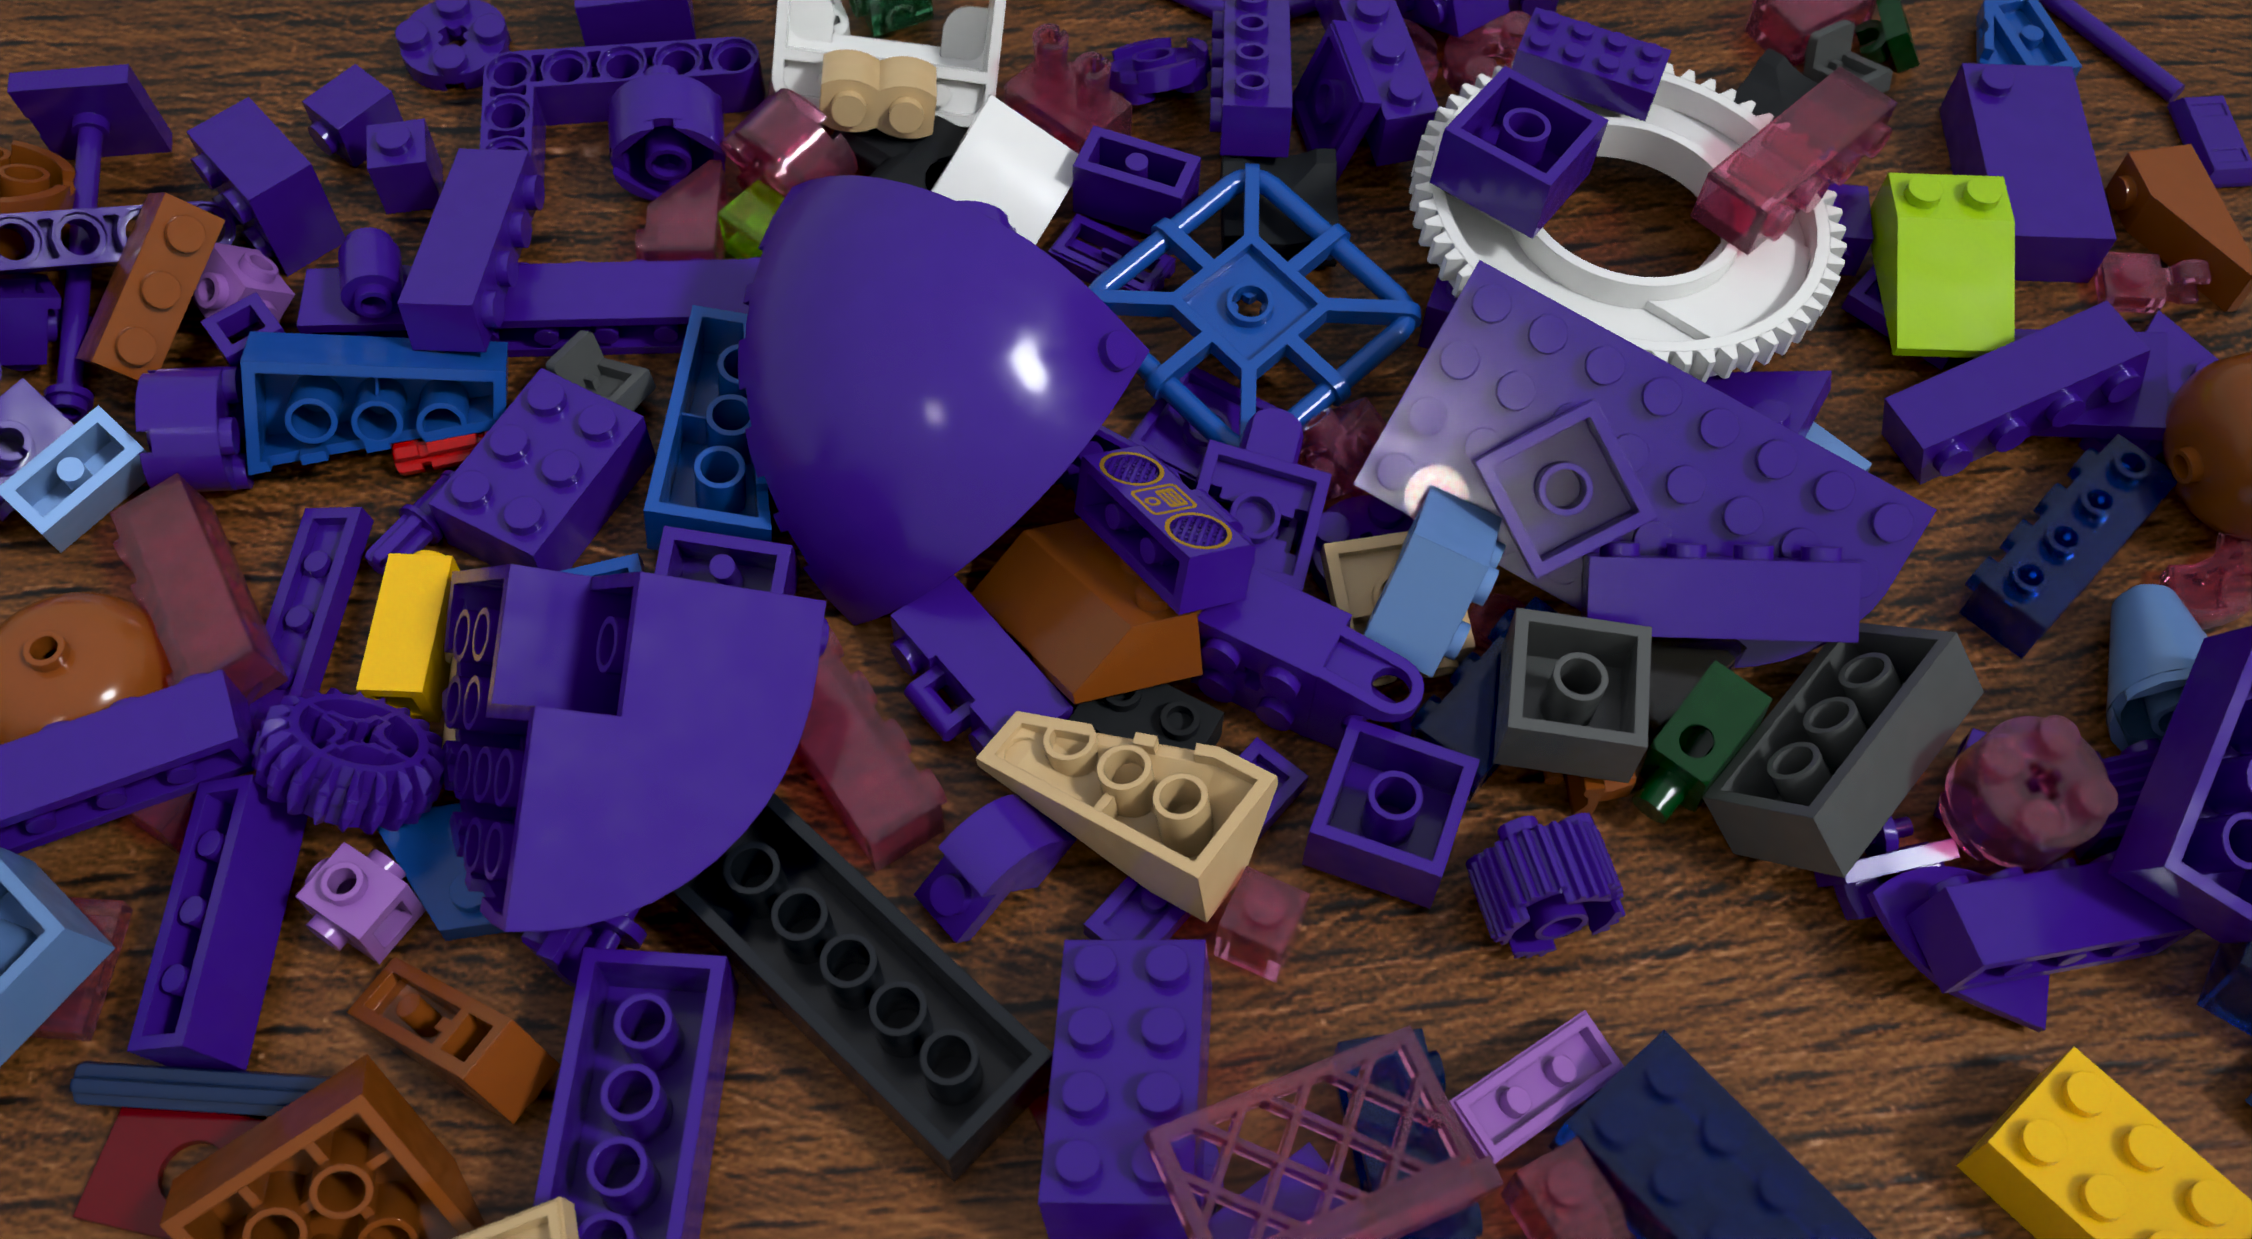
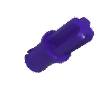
[365,470,454,576]

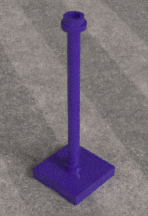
[7,64,173,422]

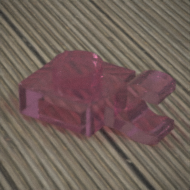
[2094,252,2211,314]

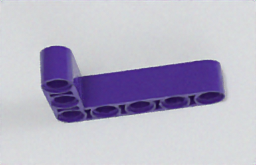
[480,37,766,182]
[0,201,236,381]

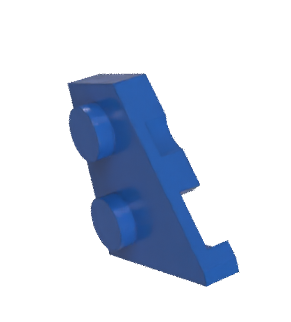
[1976,0,2082,78]
[377,803,504,941]

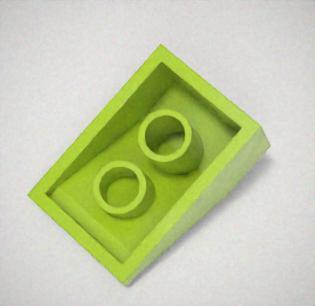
[1870,173,2015,358]

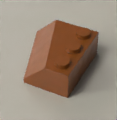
[971,518,1203,705]
[159,1054,486,1239]

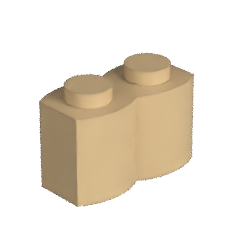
[818,49,937,139]

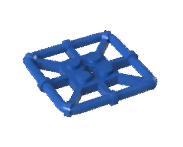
[1088,163,1421,447]

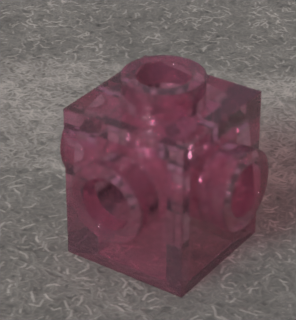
[1297,397,1387,501]

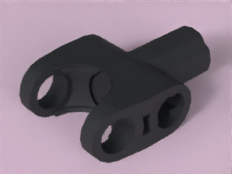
[830,115,967,191]

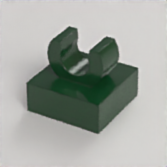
[1855,0,1920,73]

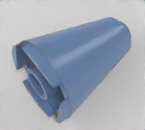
[2106,584,2208,752]

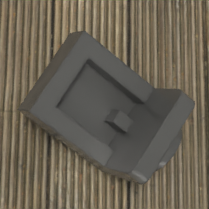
[1803,19,1893,101]
[546,330,657,412]

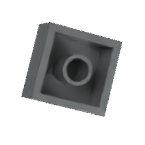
[1493,607,1652,783]

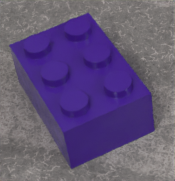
[428,368,656,571]

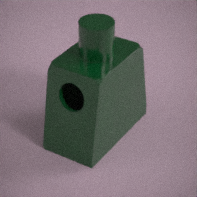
[1632,660,1773,823]

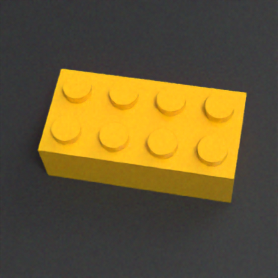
[1956,1046,2252,1239]

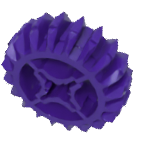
[251,688,445,835]

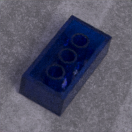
[1548,1030,1877,1239]

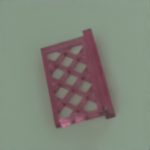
[1143,1025,1504,1239]

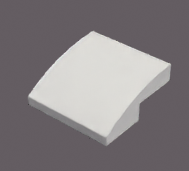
[931,95,1078,245]

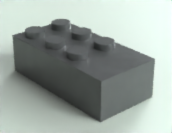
[1702,623,1984,878]

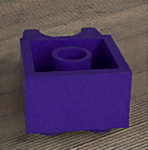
[1190,568,1424,750]

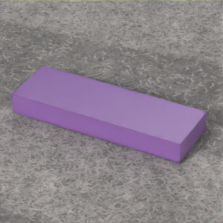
[1436,1010,1626,1174]

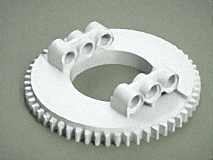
[1409,60,1847,383]

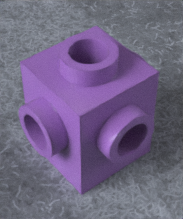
[191,243,295,339]
[296,842,426,965]

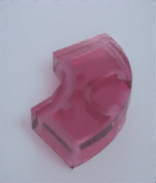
[2159,533,2252,629]

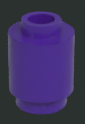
[338,227,404,318]

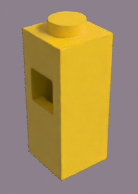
[356,550,460,722]

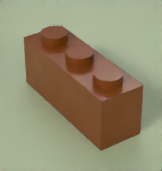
[76,192,225,383]

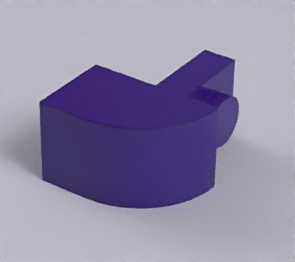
[913,794,1077,943]

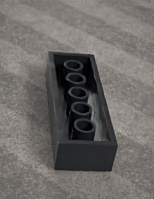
[665,793,1053,1182]

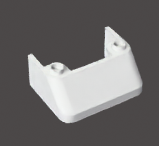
[772,0,1006,127]

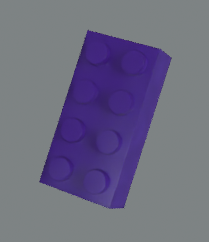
[1512,7,1671,121]

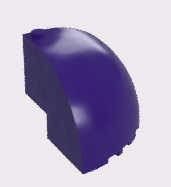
[738,175,1150,626]
[442,564,829,932]

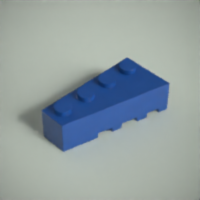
[643,305,772,550]
[240,331,508,476]

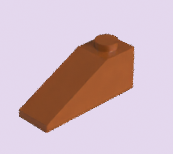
[2105,144,2252,312]
[347,956,561,1124]

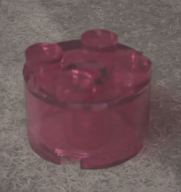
[720,88,858,209]
[1939,715,2118,874]

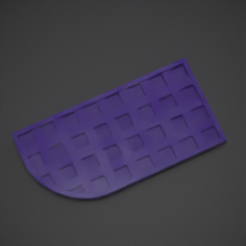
[1353,260,1937,668]

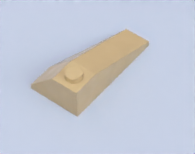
[975,711,1278,923]

